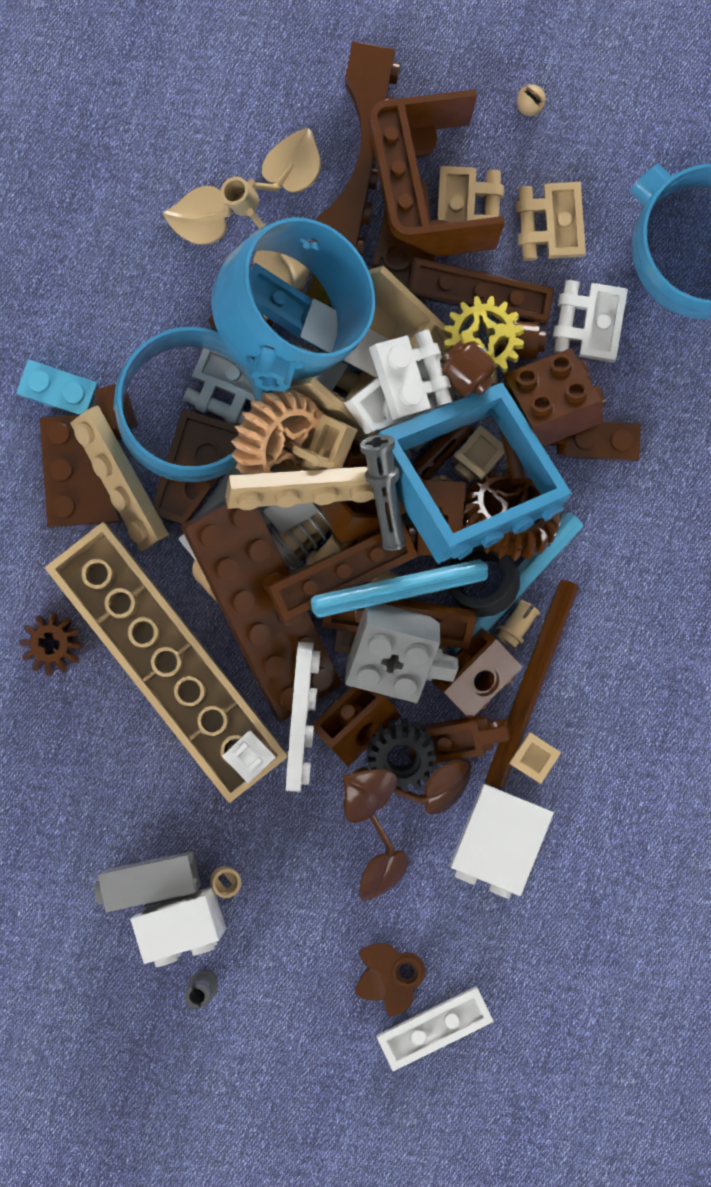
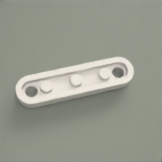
[286,642,320,792]

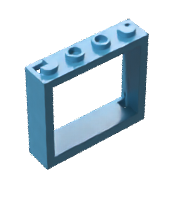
[378,383,572,564]

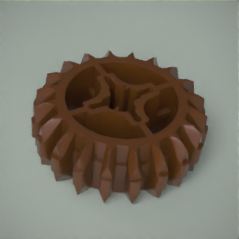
[463,469,561,562]

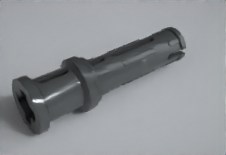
[360,435,406,551]

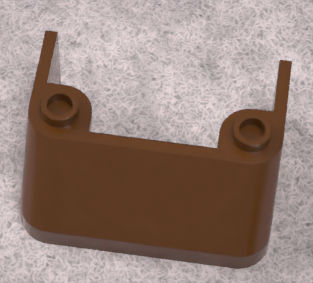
[369,89,505,257]

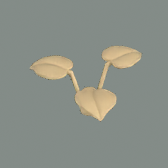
[163,128,321,290]

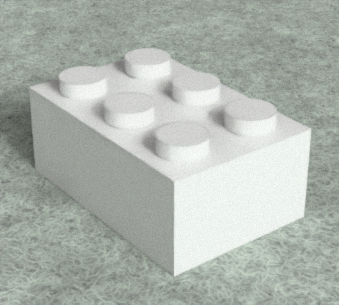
[130,887,226,967]

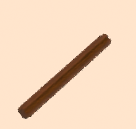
[485,580,579,789]

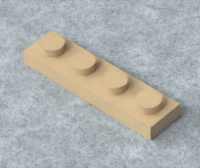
[70,405,169,551]
[225,467,375,510]

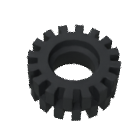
[367,718,436,792]

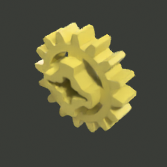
[444,296,524,378]

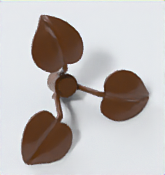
[343,759,471,902]

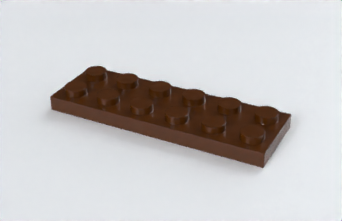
[180,501,342,722]

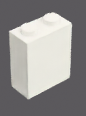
[449,783,554,899]

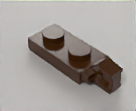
[546,422,641,462]
[407,716,510,764]

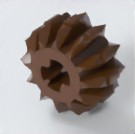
[19,613,84,676]

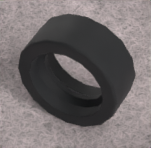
[449,545,520,617]

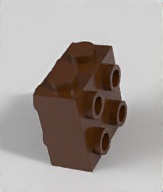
[503,348,606,446]

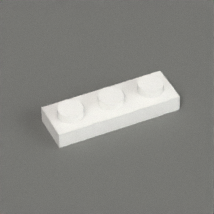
[376,986,494,1071]

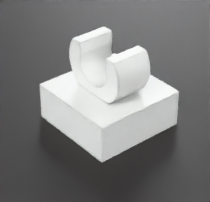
[222,730,276,784]

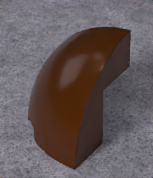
[323,440,427,542]

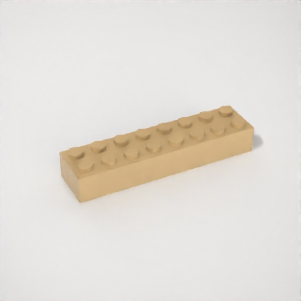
[44,522,288,803]

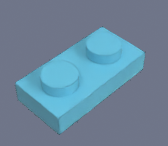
[16,359,99,416]

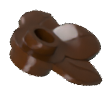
[355,943,425,1017]

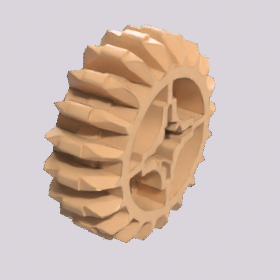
[231,389,323,475]

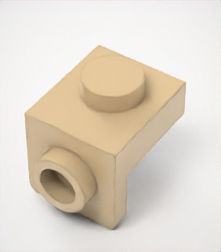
[291,414,358,470]
[451,425,505,483]

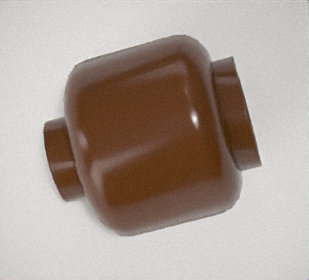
[440,340,496,397]

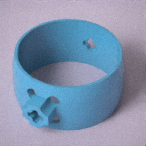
[629,163,711,319]
[211,217,375,393]
[113,327,265,482]

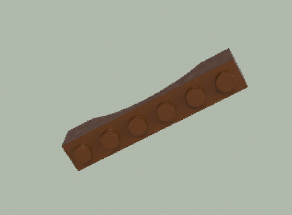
[312,41,401,257]

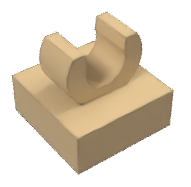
[508,732,561,784]

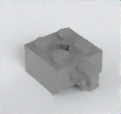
[345,604,458,703]

